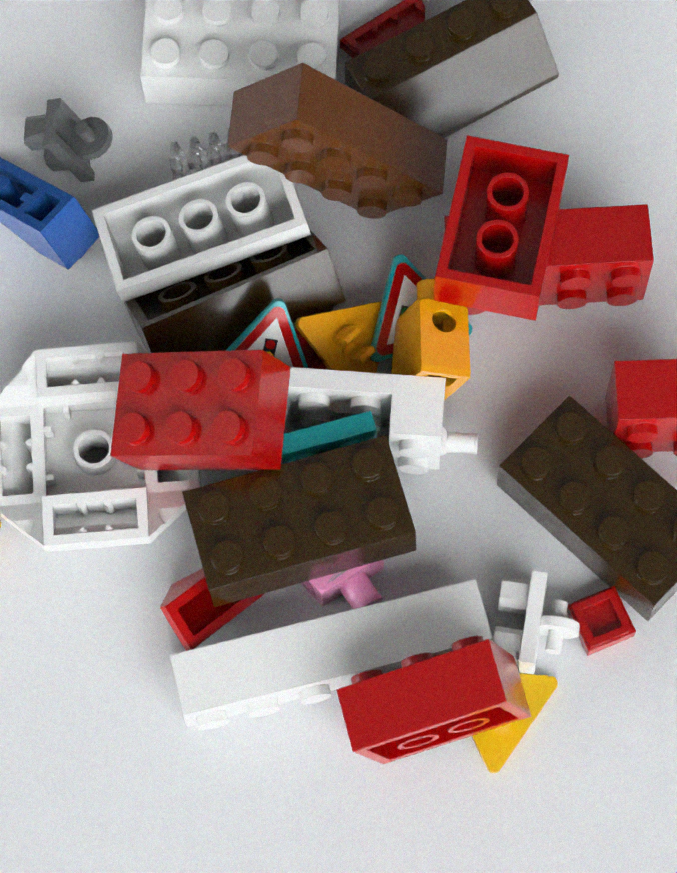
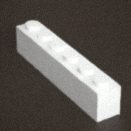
[169,579,493,730]

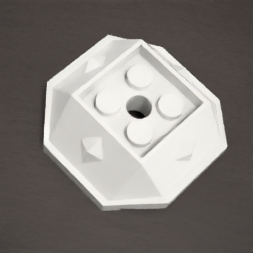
[0,341,201,552]

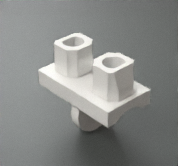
[493,570,580,675]

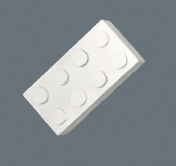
[140,0,340,106]

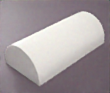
[92,155,311,302]

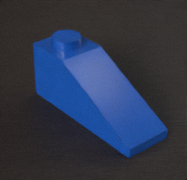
[0,157,100,270]

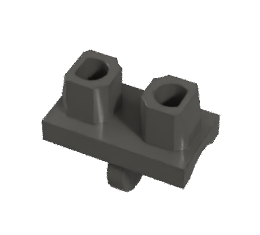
[24,98,113,182]

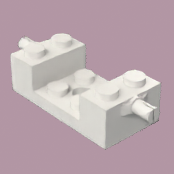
[284,367,478,475]

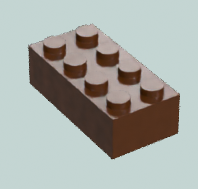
[227,63,448,219]

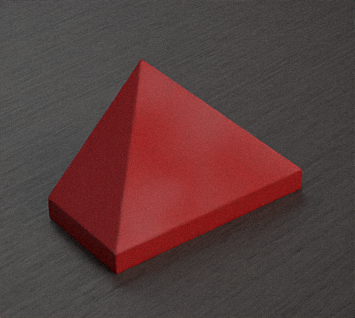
[160,568,264,651]

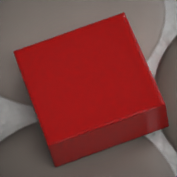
[567,586,636,656]

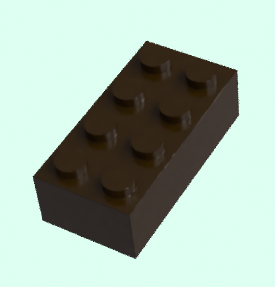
[497,395,677,621]
[182,435,416,607]

